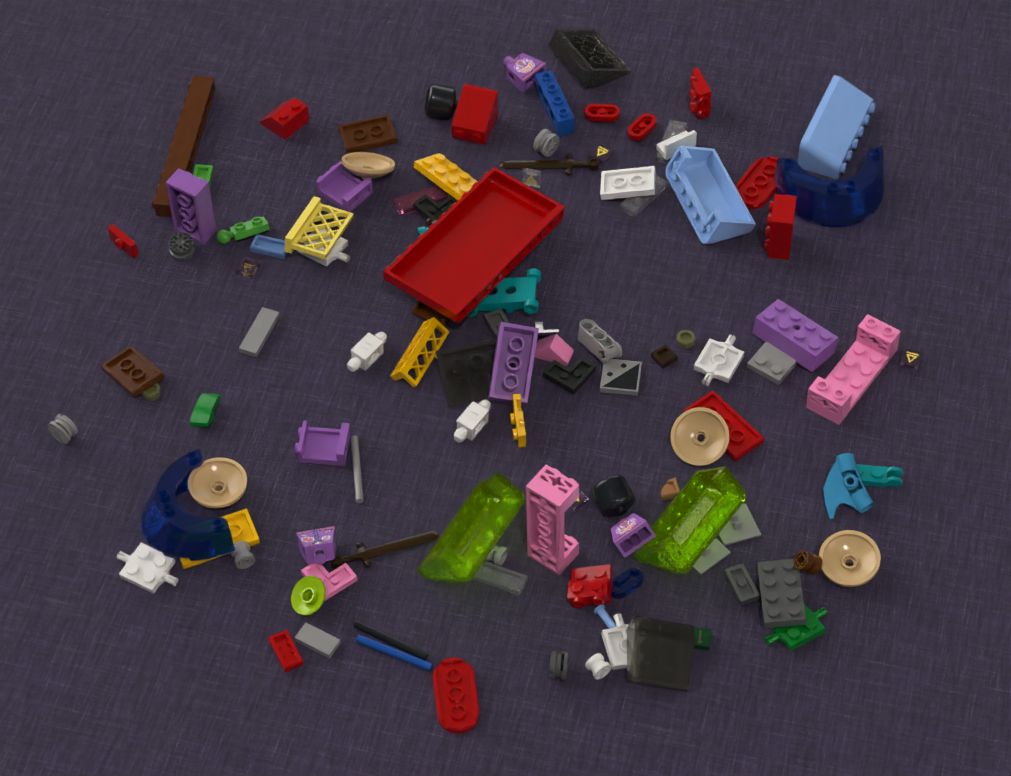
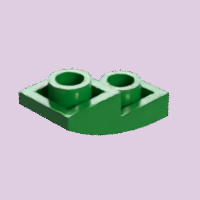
[190,393,221,427]

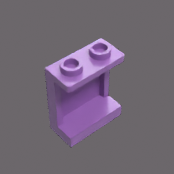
[316,161,373,212]
[295,420,351,466]

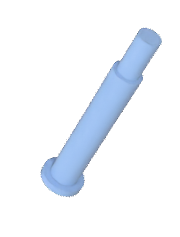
[594,605,616,629]

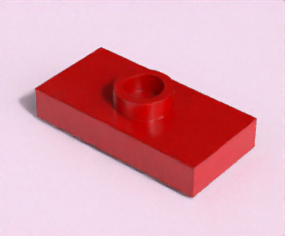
[108,224,138,259]
[268,630,304,673]

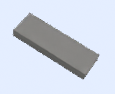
[239,307,280,357]

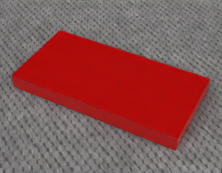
[684,390,765,462]

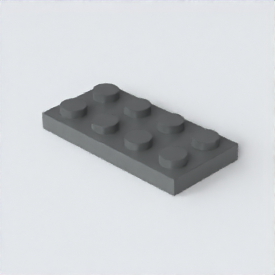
[757,559,806,628]

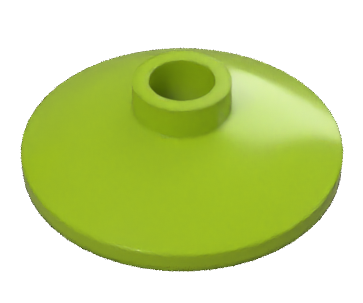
[291,575,326,616]

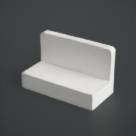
[656,130,697,160]

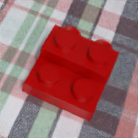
[689,68,712,120]
[567,564,613,608]

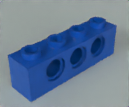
[535,70,575,136]

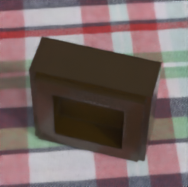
[651,344,678,369]

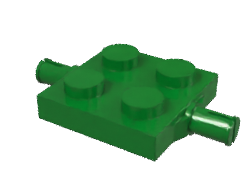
[765,604,828,651]

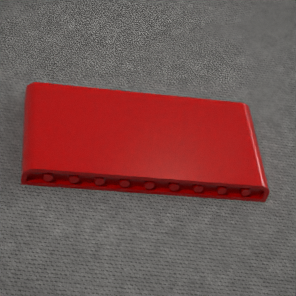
[383,167,565,323]

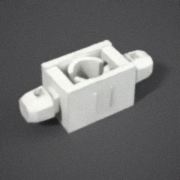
[347,332,387,372]
[454,399,491,443]

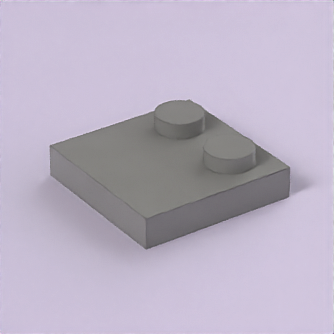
[747,341,797,385]

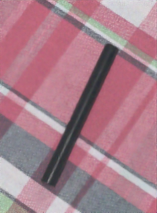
[353,620,429,661]

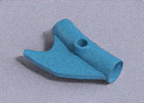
[823,453,875,520]

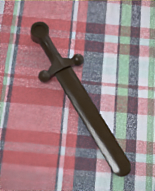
[500,153,599,176]
[331,531,438,569]

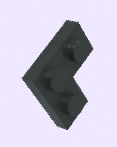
[413,194,458,221]
[543,357,596,394]

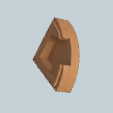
[661,477,681,501]

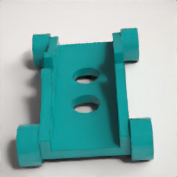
[467,268,541,317]

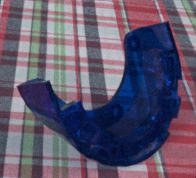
[774,146,885,227]
[141,449,235,561]

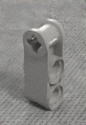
[577,319,622,363]

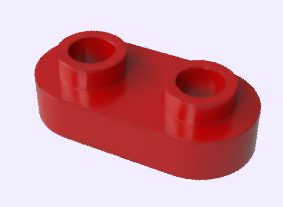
[585,104,620,122]
[628,113,656,141]

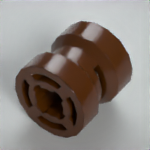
[794,550,823,575]

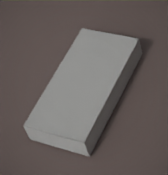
[294,623,341,659]

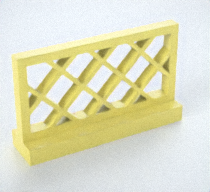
[284,196,354,259]

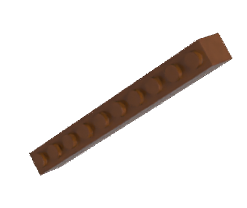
[152,75,216,217]

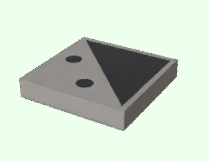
[600,359,642,396]

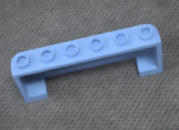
[797,75,876,180]
[665,145,756,244]

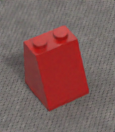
[452,84,499,145]

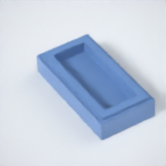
[250,234,287,259]

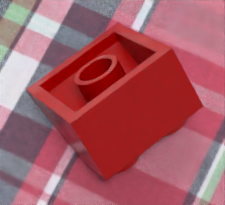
[260,98,309,140]

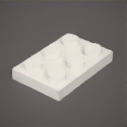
[600,166,656,200]

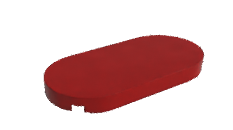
[735,156,788,209]
[433,657,479,734]

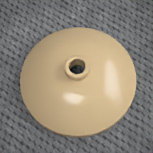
[341,152,395,180]
[671,407,730,466]
[188,457,248,508]
[819,530,881,587]

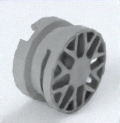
[533,129,560,157]
[47,414,78,444]

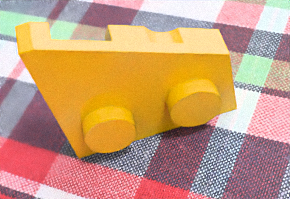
[510,394,526,448]

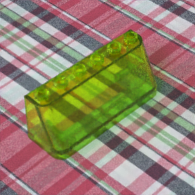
[632,466,746,574]
[416,471,525,583]

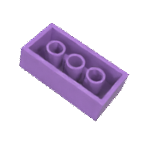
[165,168,217,245]
[752,299,839,372]
[488,322,539,407]

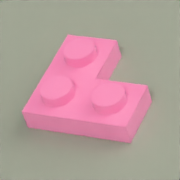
[301,563,358,601]

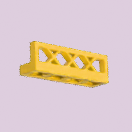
[390,317,450,388]

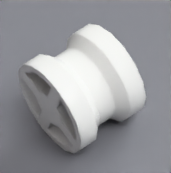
[585,653,612,680]

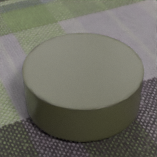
[676,330,695,349]
[142,383,161,401]

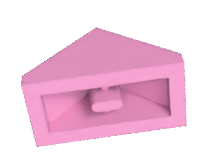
[535,333,574,366]

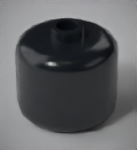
[425,84,459,120]
[591,475,635,517]

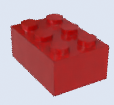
[764,194,797,260]

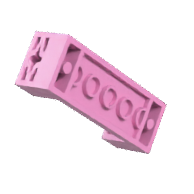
[806,314,901,425]
[526,465,579,576]

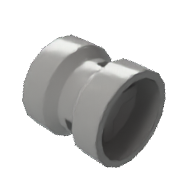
[230,541,255,569]
[482,541,509,567]

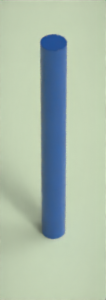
[356,635,433,671]

